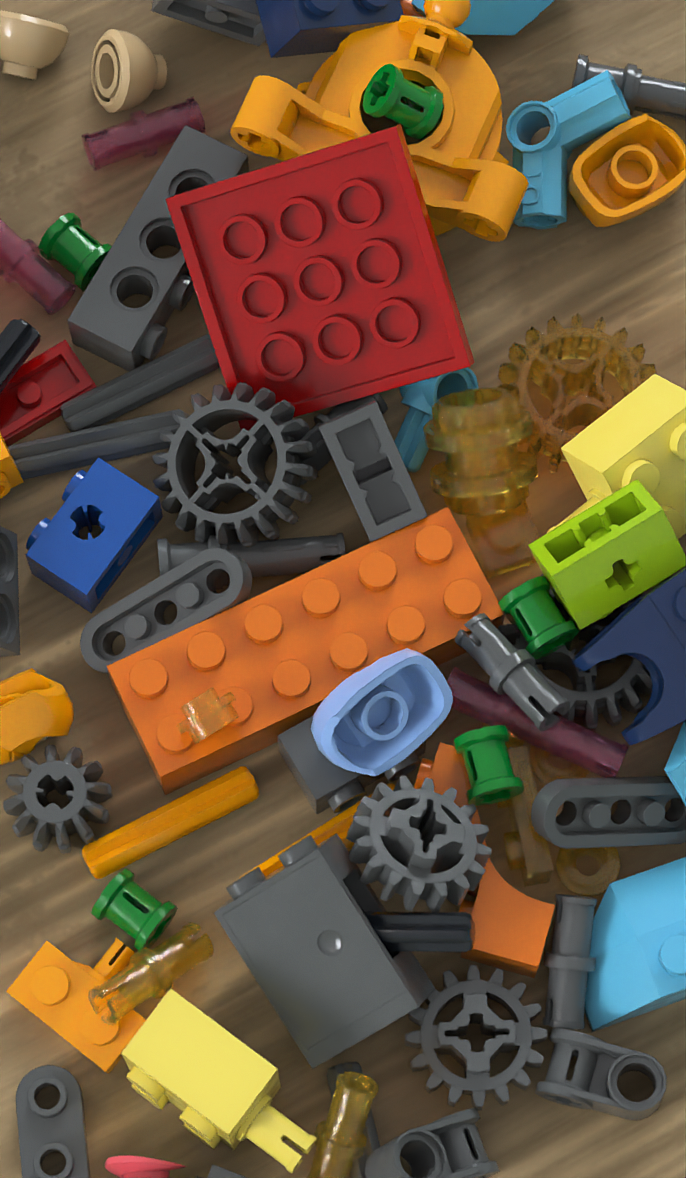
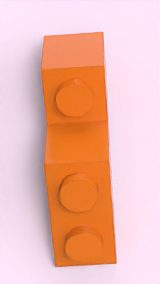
[414,742,555,978]

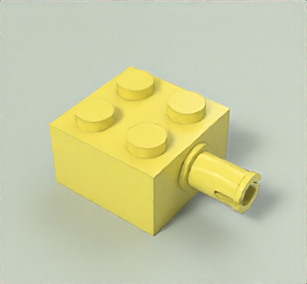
[547,374,686,539]
[121,989,318,1174]

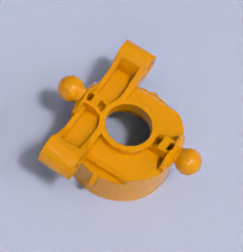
[230,0,529,242]

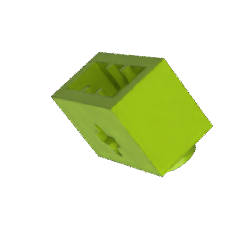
[528,479,686,630]

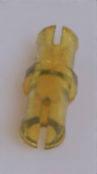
[88,922,214,1026]
[307,1071,379,1178]

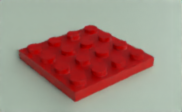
[165,124,474,431]

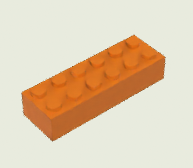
[107,507,505,795]

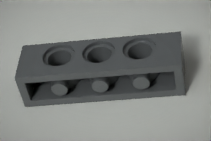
[67,125,249,371]

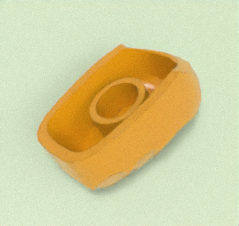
[568,113,686,227]
[0,668,74,765]

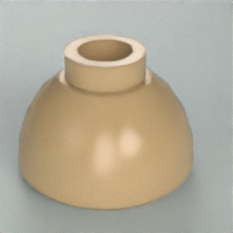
[0,10,70,80]
[91,29,167,113]

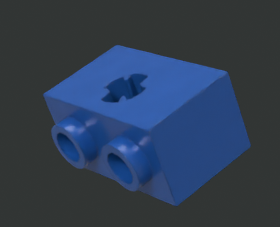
[25,457,163,613]

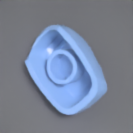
[311,648,453,776]

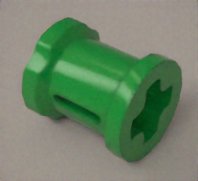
[363,64,444,139]
[38,213,112,292]
[498,576,579,660]
[453,725,525,806]
[91,868,177,953]

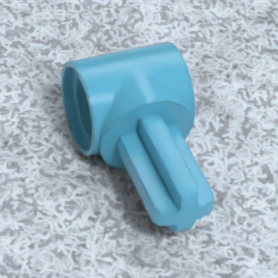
[394,367,478,473]

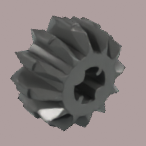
[3,744,113,854]

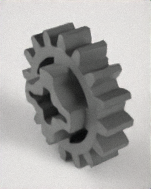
[346,776,492,912]
[405,965,547,1111]

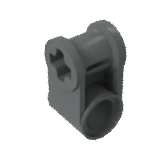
[535,1028,667,1121]
[365,1108,500,1178]

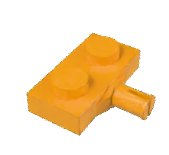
[6,937,146,1074]

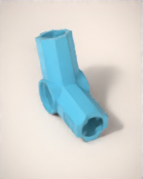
[506,70,632,230]

